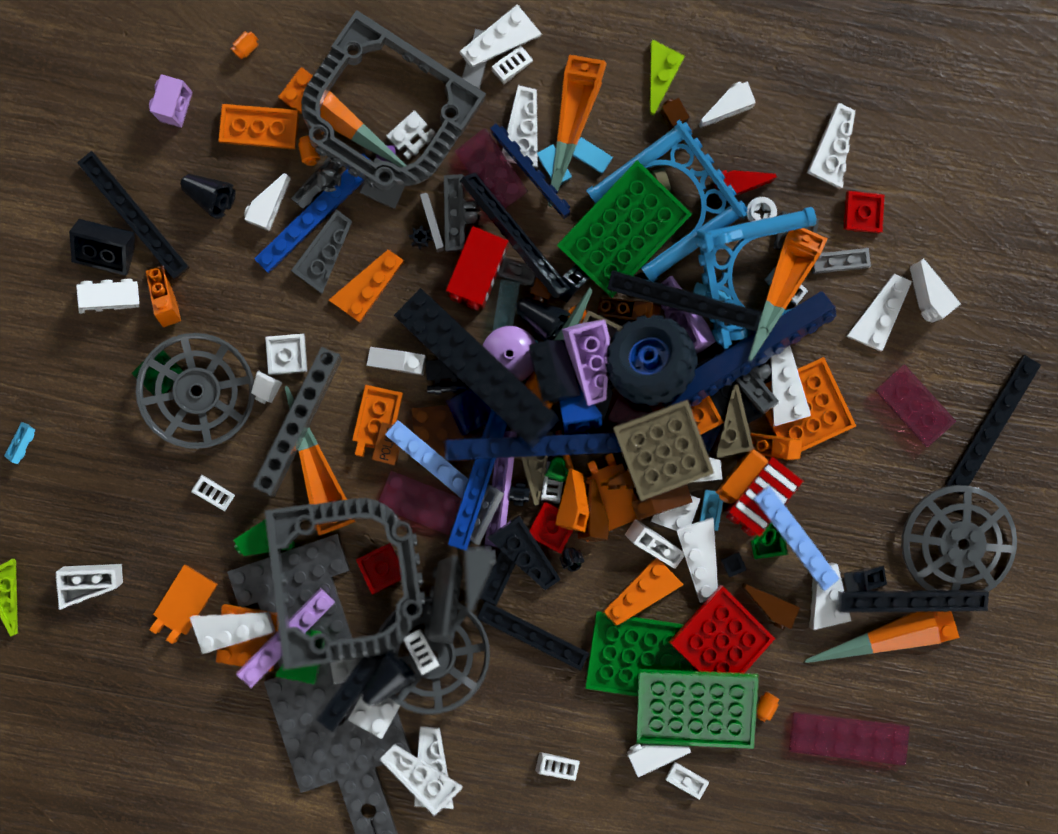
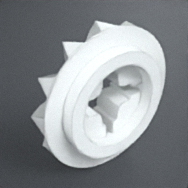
[746,197,777,222]

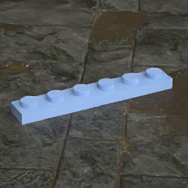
[385,420,468,498]
[753,486,840,591]

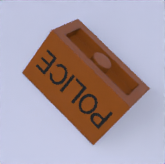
[372,422,401,466]

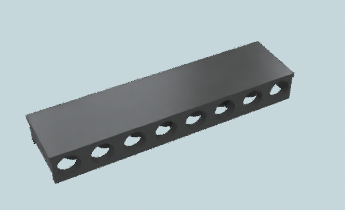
[253,347,342,497]

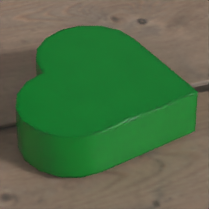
[545,457,569,482]

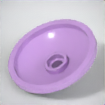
[483,326,536,381]

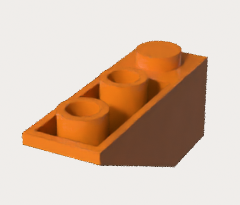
[146,265,181,328]
[750,433,802,460]
[555,468,589,532]

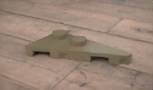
[716,384,754,458]
[521,431,553,506]

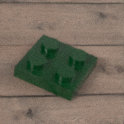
[131,350,184,396]

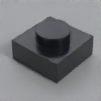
[721,552,747,578]

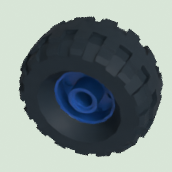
[605,315,697,406]

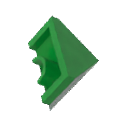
[750,523,788,559]

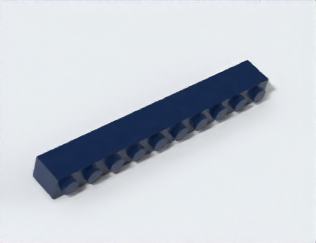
[661,291,837,408]
[444,433,622,460]

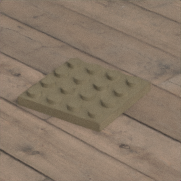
[613,400,714,501]

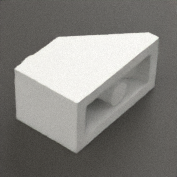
[251,371,282,404]

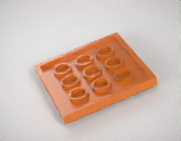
[765,357,856,452]

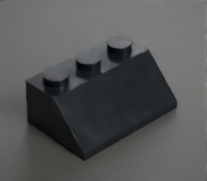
[69,219,135,276]
[529,340,581,405]

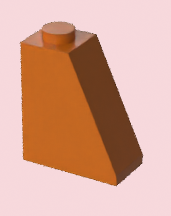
[716,449,768,504]

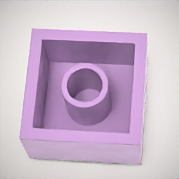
[149,74,192,128]

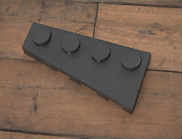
[291,210,352,294]

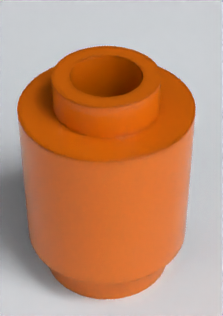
[230,31,259,60]
[298,136,321,166]
[756,692,780,722]

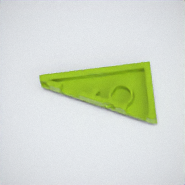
[650,40,685,116]
[0,559,18,637]

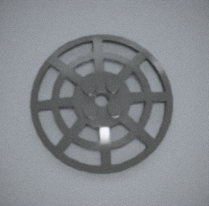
[136,333,255,449]
[901,485,1017,592]
[378,596,490,715]

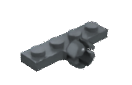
[291,157,341,208]
[444,174,480,252]
[715,345,779,414]

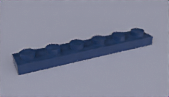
[490,124,570,219]

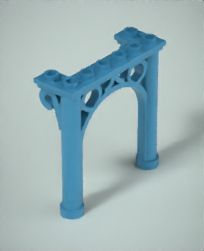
[586,120,748,281]
[695,207,816,349]

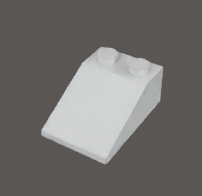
[910,259,961,323]

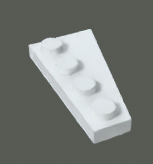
[460,4,542,68]
[501,85,538,169]
[807,103,855,189]
[846,274,912,352]
[770,346,811,427]
[676,517,718,603]
[190,612,275,654]
[414,726,454,809]
[380,744,463,816]

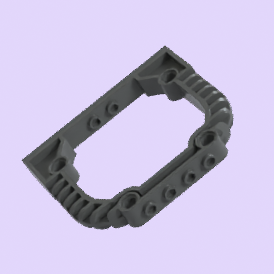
[301,10,486,191]
[265,498,425,669]

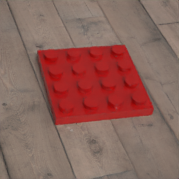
[669,585,775,673]

